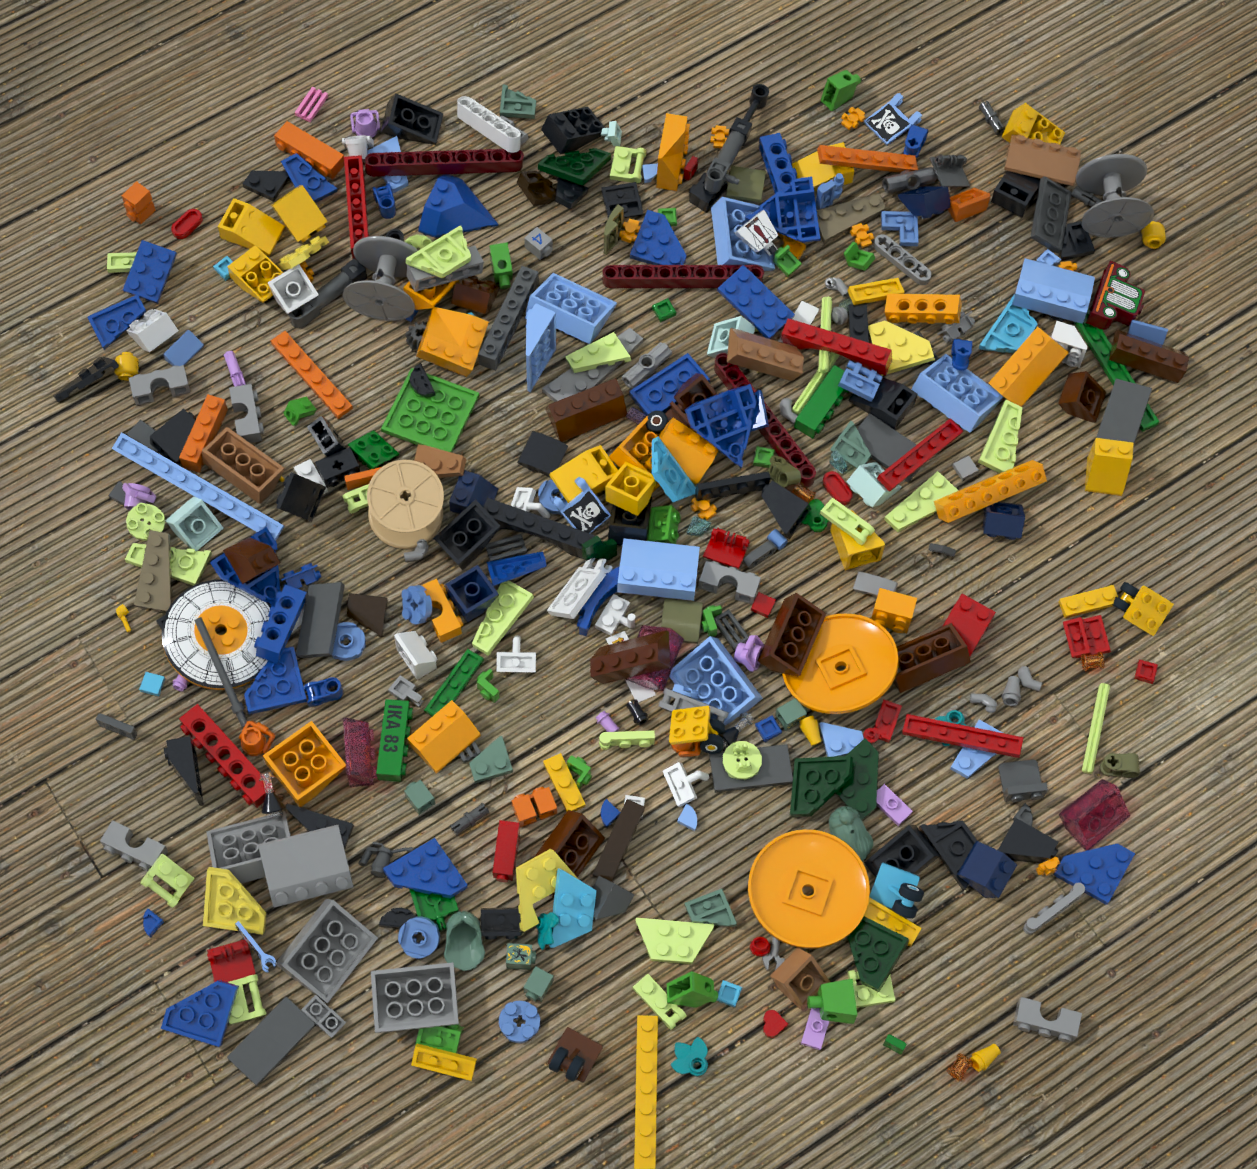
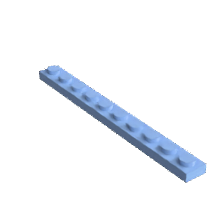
[112,432,285,541]

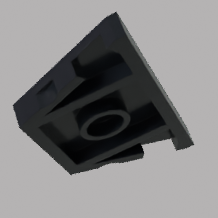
[919,820,977,891]

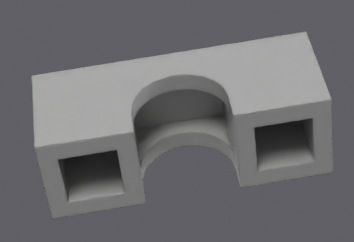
[129,365,191,406]
[229,384,264,443]
[698,561,761,605]
[100,820,168,872]
[1013,997,1082,1043]

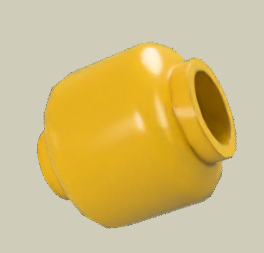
[1141,221,1166,249]
[114,352,139,381]

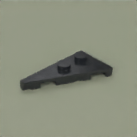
[53,357,119,402]
[286,803,354,849]

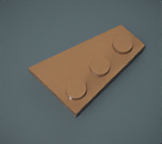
[414,444,466,478]

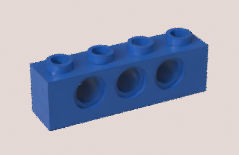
[759,133,797,194]
[254,585,307,664]

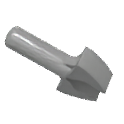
[762,937,785,971]

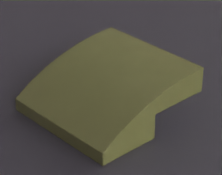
[726,166,766,203]
[604,204,624,255]
[661,598,703,644]

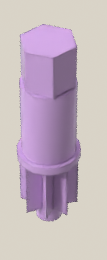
[224,351,246,387]

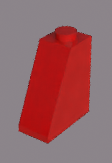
[492,820,520,882]

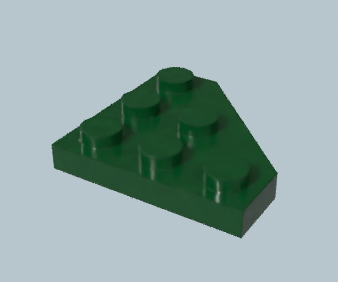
[538,148,611,186]
[835,738,879,821]
[790,756,853,817]
[847,916,909,992]

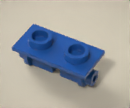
[281,563,321,589]

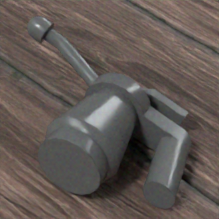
[358,842,415,878]

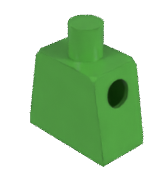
[820,70,861,111]
[489,242,513,289]
[667,971,718,1008]
[807,979,857,1024]

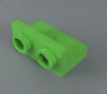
[647,505,681,544]
[415,1025,464,1053]

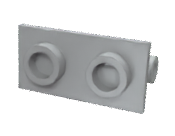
[937,311,975,343]

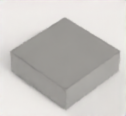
[952,456,979,481]

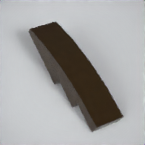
[593,799,645,882]

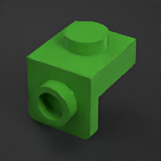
[844,242,875,271]
[773,245,802,277]
[284,396,317,426]
[701,605,722,637]
[477,669,500,703]
[567,755,592,789]

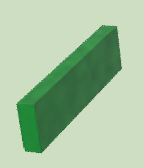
[424,649,484,717]

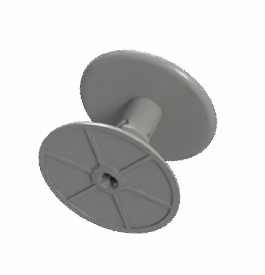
[1076,154,1154,238]
[343,236,418,321]

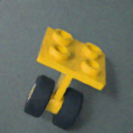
[1112,582,1174,636]
[669,706,725,754]

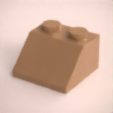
[770,948,830,1011]

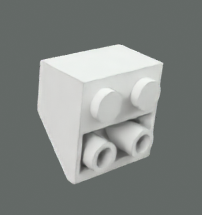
[126,309,179,352]
[1051,321,1087,368]

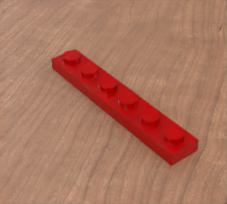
[877,418,963,492]
[902,714,1024,758]

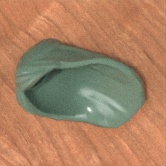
[829,806,873,862]
[444,911,485,971]

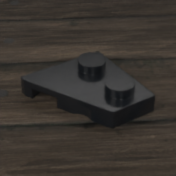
[242,170,290,202]
[555,177,589,209]
[1060,221,1095,261]

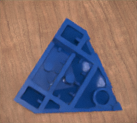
[418,174,498,238]
[745,177,820,243]
[685,384,756,468]
[210,527,280,606]

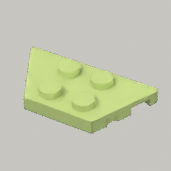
[406,226,471,278]
[636,918,714,964]

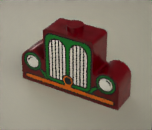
[1086,260,1145,330]

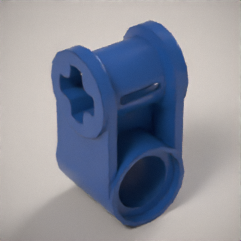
[903,124,928,158]
[372,183,396,219]
[951,339,972,370]
[304,677,343,707]

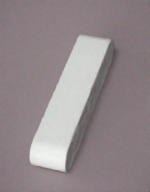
[457,96,521,153]

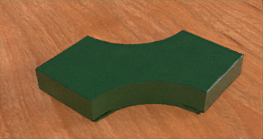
[582,536,617,562]

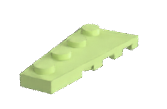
[978,400,1022,473]
[884,471,959,532]
[125,543,212,586]
[472,580,534,656]

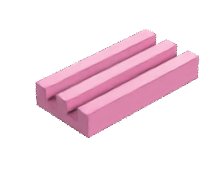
[295,86,328,123]

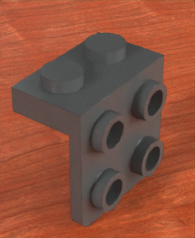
[998,760,1048,802]

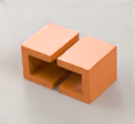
[121,181,156,224]
[511,787,558,828]

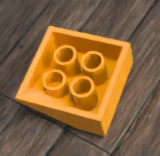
[656,113,690,191]
[416,307,489,377]
[609,415,660,493]
[263,721,347,807]

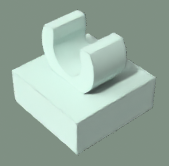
[601,121,622,146]

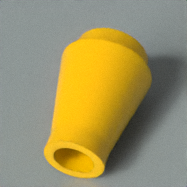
[799,716,822,746]
[969,1044,1001,1072]

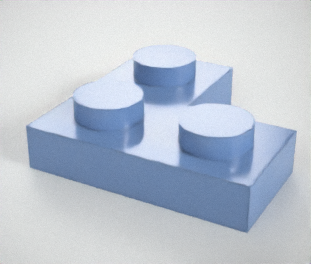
[881,211,918,246]

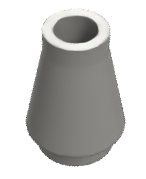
[1001,676,1021,706]

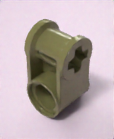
[766,456,801,487]
[1100,753,1140,778]

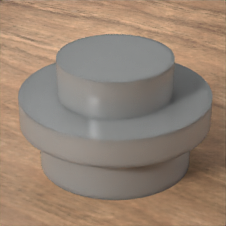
[831,307,848,325]

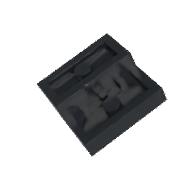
[601,182,643,218]
[517,431,568,478]

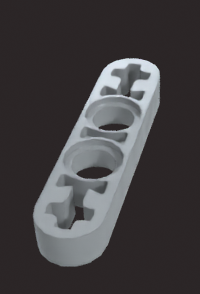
[874,234,931,285]

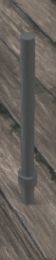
[194,617,247,728]

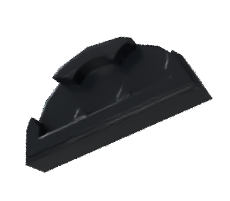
[410,363,436,397]
[379,907,416,929]

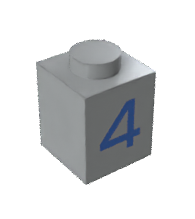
[524,227,553,260]

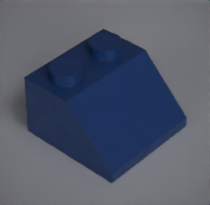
[898,186,951,219]
[449,470,498,514]
[982,502,1025,540]
[445,565,499,623]
[957,841,1017,898]

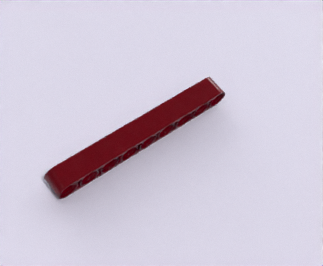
[365,149,524,177]
[602,265,764,288]
[714,353,816,488]

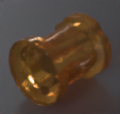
[792,481,816,504]
[1081,651,1105,671]
[947,1053,973,1081]

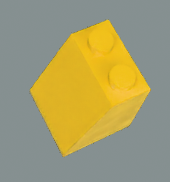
[270,185,328,243]
[1085,438,1134,496]
[830,510,885,570]

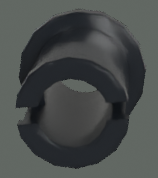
[626,699,648,725]

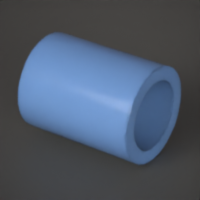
[767,529,788,550]

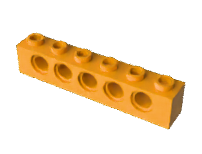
[934,460,1047,523]

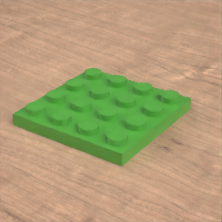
[381,368,480,453]

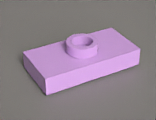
[877,784,913,826]
[801,1008,829,1050]

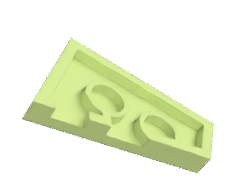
[565,332,631,373]

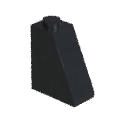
[150,408,196,465]
[761,480,811,540]
[998,818,1058,864]

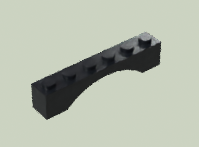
[483,498,595,560]

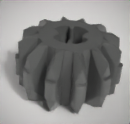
[406,321,426,351]

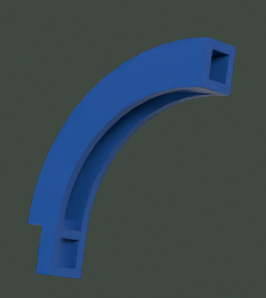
[577,566,620,637]

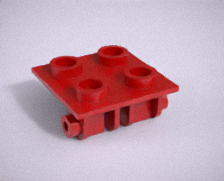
[703,528,750,569]
[207,939,256,982]

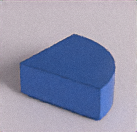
[601,799,620,828]
[143,909,164,938]

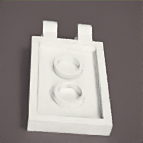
[547,558,612,619]

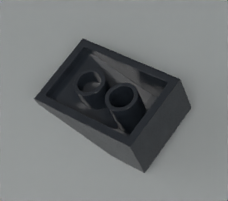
[381,93,443,145]
[608,496,652,545]
[433,500,501,570]
[164,736,204,806]
[864,825,940,877]

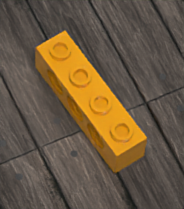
[885,294,962,324]

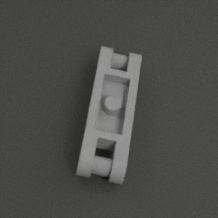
[658,687,729,723]
[1023,883,1085,935]

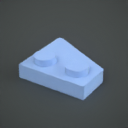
[818,722,864,757]

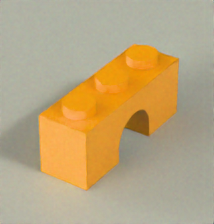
[421,579,463,643]

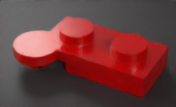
[863,699,902,744]

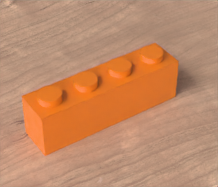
[274,121,345,179]
[179,394,228,473]

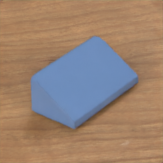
[1128,320,1168,345]
[164,330,204,366]

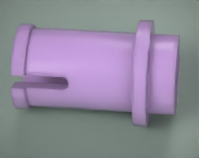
[173,674,188,691]
[596,711,620,732]

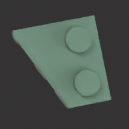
[500,84,536,119]
[830,421,872,469]
[469,736,513,783]
[684,889,737,927]

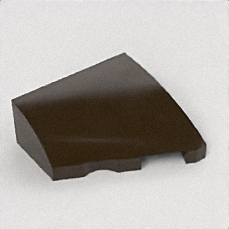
[517,171,556,206]
[347,593,388,637]

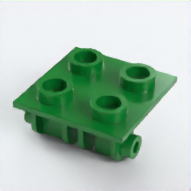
[348,430,400,470]

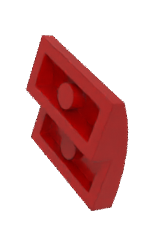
[1063,615,1111,658]

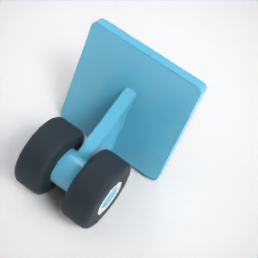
[869,863,924,919]

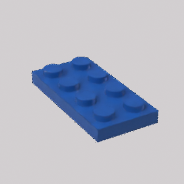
[717,265,795,339]
[629,353,710,416]

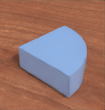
[642,163,658,183]
[1036,249,1061,266]
[672,684,699,699]
[677,803,697,831]

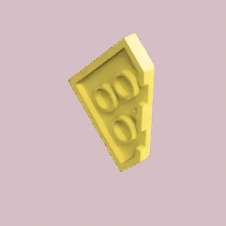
[277,235,329,271]
[868,321,935,376]
[203,867,266,935]

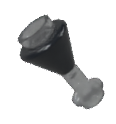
[718,712,754,751]
[259,772,285,818]

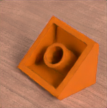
[948,188,991,222]

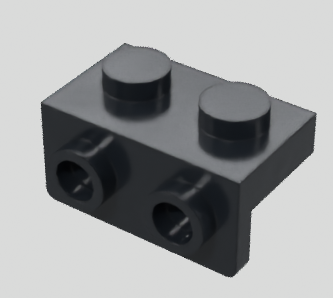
[481,908,522,939]

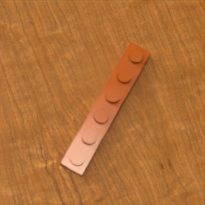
[817,145,918,173]
[271,331,353,419]

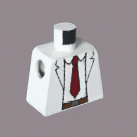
[735,210,778,256]

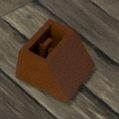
[451,275,500,314]

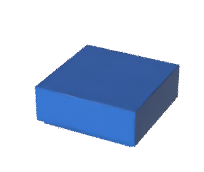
[755,715,782,742]

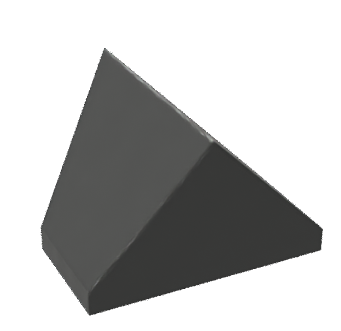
[593,876,634,920]

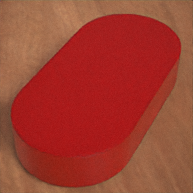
[171,209,203,239]
[823,471,852,505]

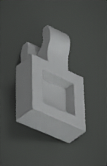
[388,675,424,707]

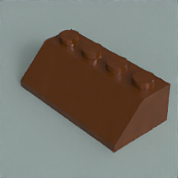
[1109,329,1189,383]
[545,378,628,442]
[757,593,827,677]
[893,623,971,693]
[590,630,670,684]
[534,810,605,898]

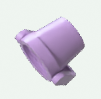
[350,109,380,138]
[122,483,156,510]
[734,635,764,672]

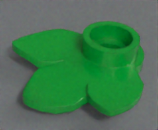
[802,499,829,532]

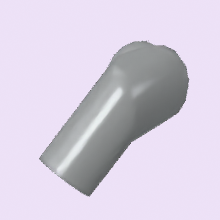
[825,277,849,298]
[780,398,798,424]
[404,539,429,562]
[1018,666,1042,691]
[970,693,997,713]

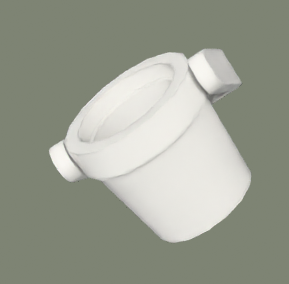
[342,135,374,159]

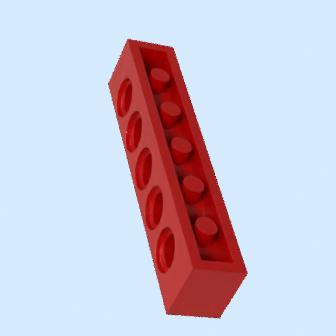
[344,155,369,260]
[179,704,275,808]

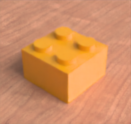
[871,588,917,633]

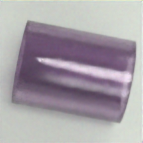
[626,407,647,425]

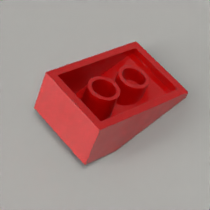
[942,594,996,666]

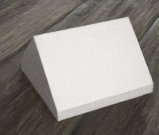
[268,264,319,314]

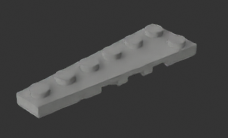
[542,328,643,402]

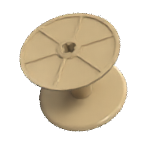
[367,460,444,549]

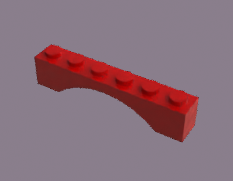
[781,318,892,376]

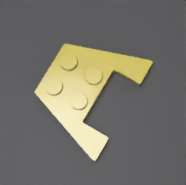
[516,849,578,932]

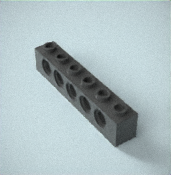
[478,266,539,371]

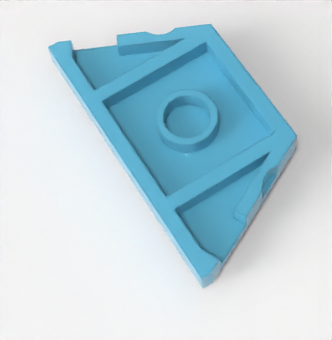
[979,294,1038,353]
[652,436,696,502]
[549,868,597,948]

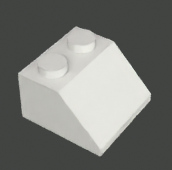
[394,631,438,680]

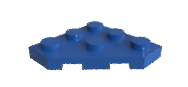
[630,210,687,265]
[244,646,307,715]
[383,838,468,898]
[1053,843,1135,905]
[161,980,239,1047]

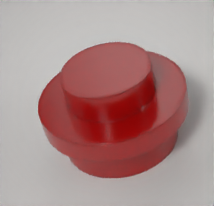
[750,937,770,956]

